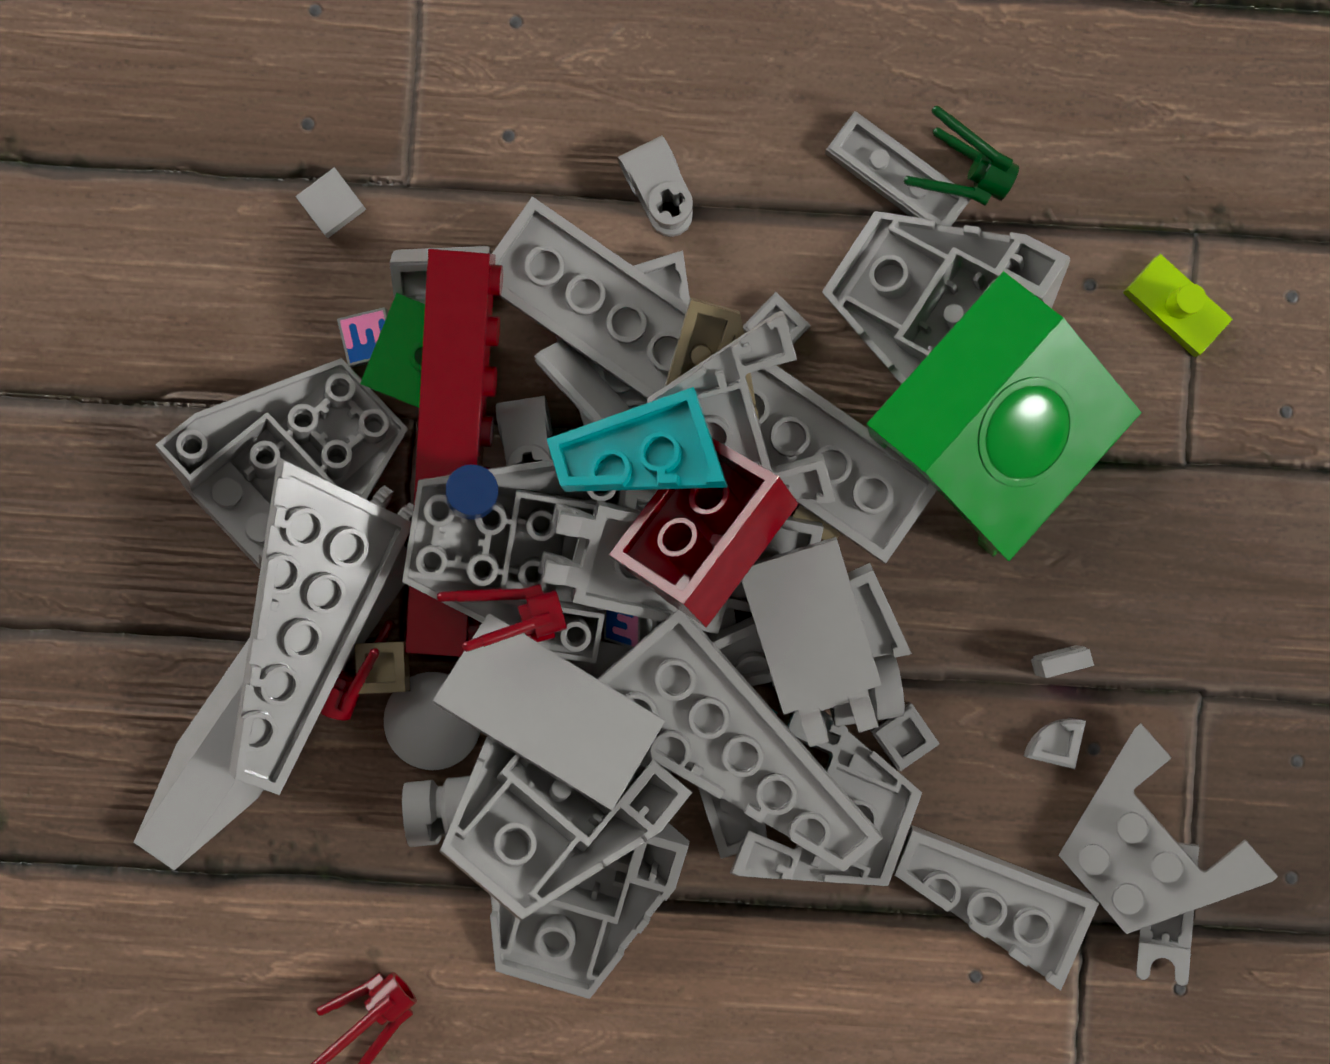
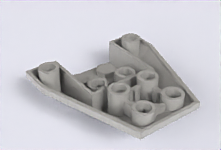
[155,358,408,569]
[402,459,626,663]

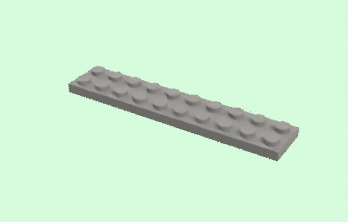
[492,196,937,563]

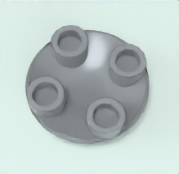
[384,672,480,770]

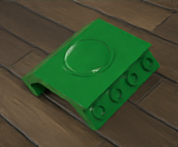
[866,271,1142,561]

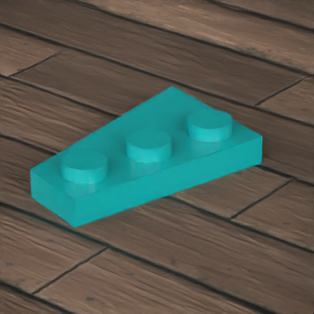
[547,387,727,492]

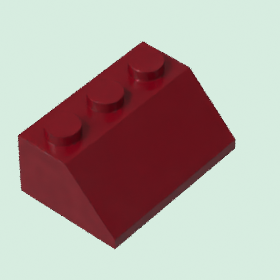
[609,437,799,628]

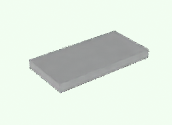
[433,613,665,812]

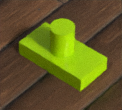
[1123,254,1233,358]

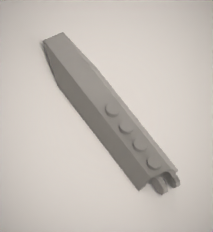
[133,485,414,870]

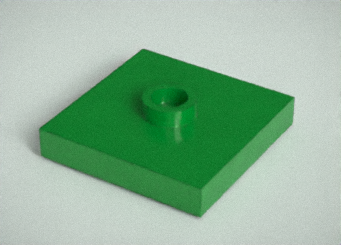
[360,292,425,408]

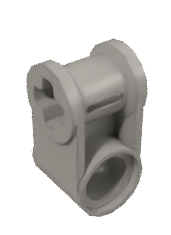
[618,135,693,237]
[496,396,553,466]

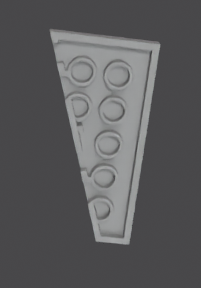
[229,457,412,795]
[597,609,883,871]

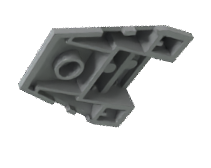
[822,211,1070,384]
[440,737,692,921]
[490,823,690,999]

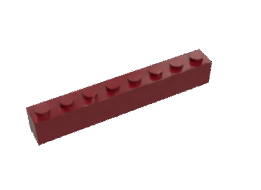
[406,249,503,657]

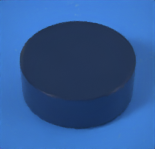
[446,465,498,520]

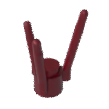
[437,584,567,652]
[320,620,394,721]
[311,972,417,1064]

